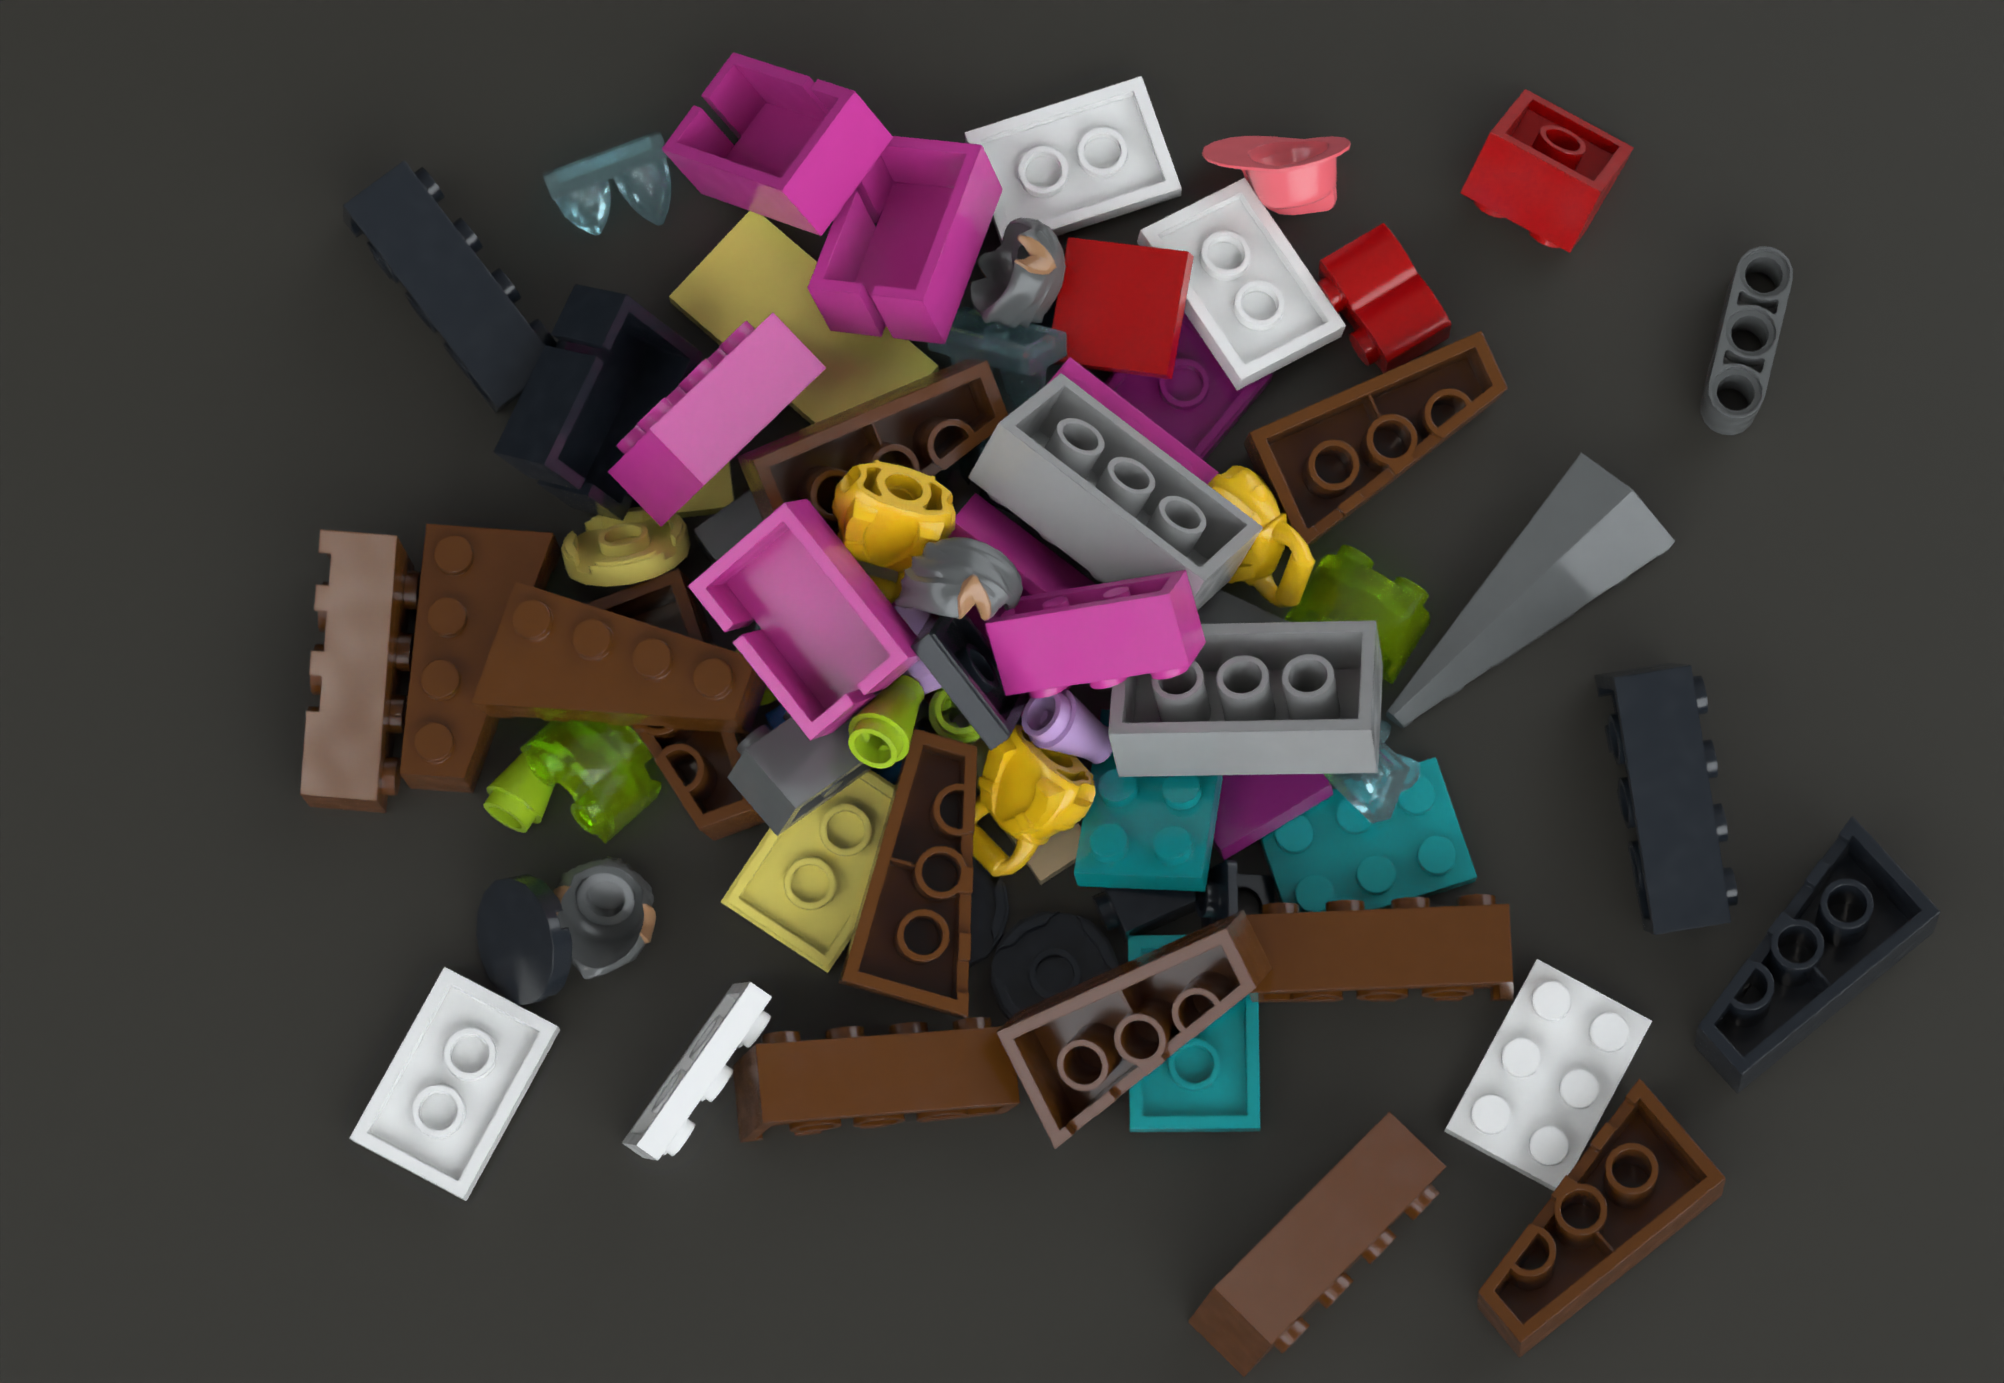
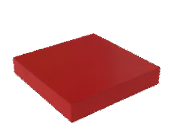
[1046,237,1194,379]

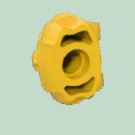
[832,460,956,603]
[1208,466,1315,608]
[973,725,1096,877]

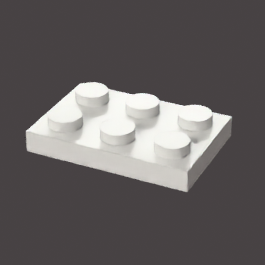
[965,76,1182,244]
[1137,178,1346,391]
[1444,959,1652,1191]
[350,967,560,1201]
[622,982,772,1161]

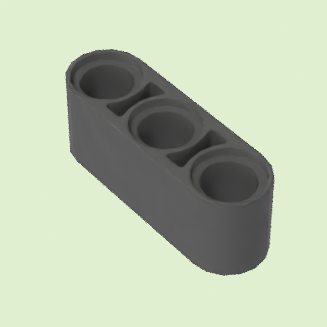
[1700,246,1793,435]

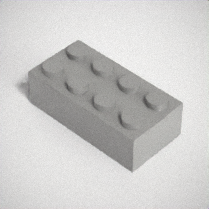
[968,373,1263,611]
[1108,620,1383,777]

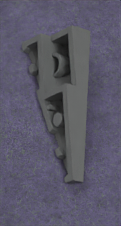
[1386,452,1675,729]

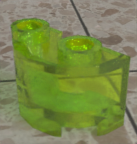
[1284,544,1431,684]
[519,720,662,844]

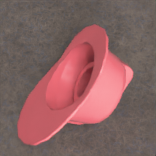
[1202,136,1351,215]

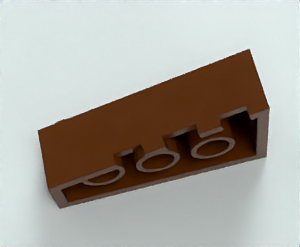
[1243,330,1508,547]
[737,358,1008,535]
[400,524,561,793]
[586,569,765,841]
[838,728,977,1019]
[996,910,1273,1149]
[733,1017,1020,1142]
[1477,1078,1726,1358]

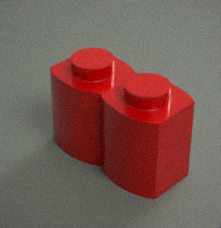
[1317,223,1452,373]

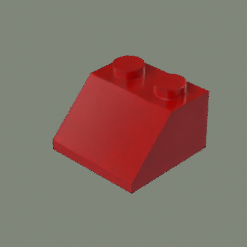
[1460,89,1634,253]

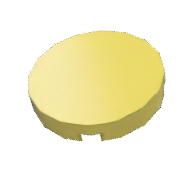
[561,507,690,587]

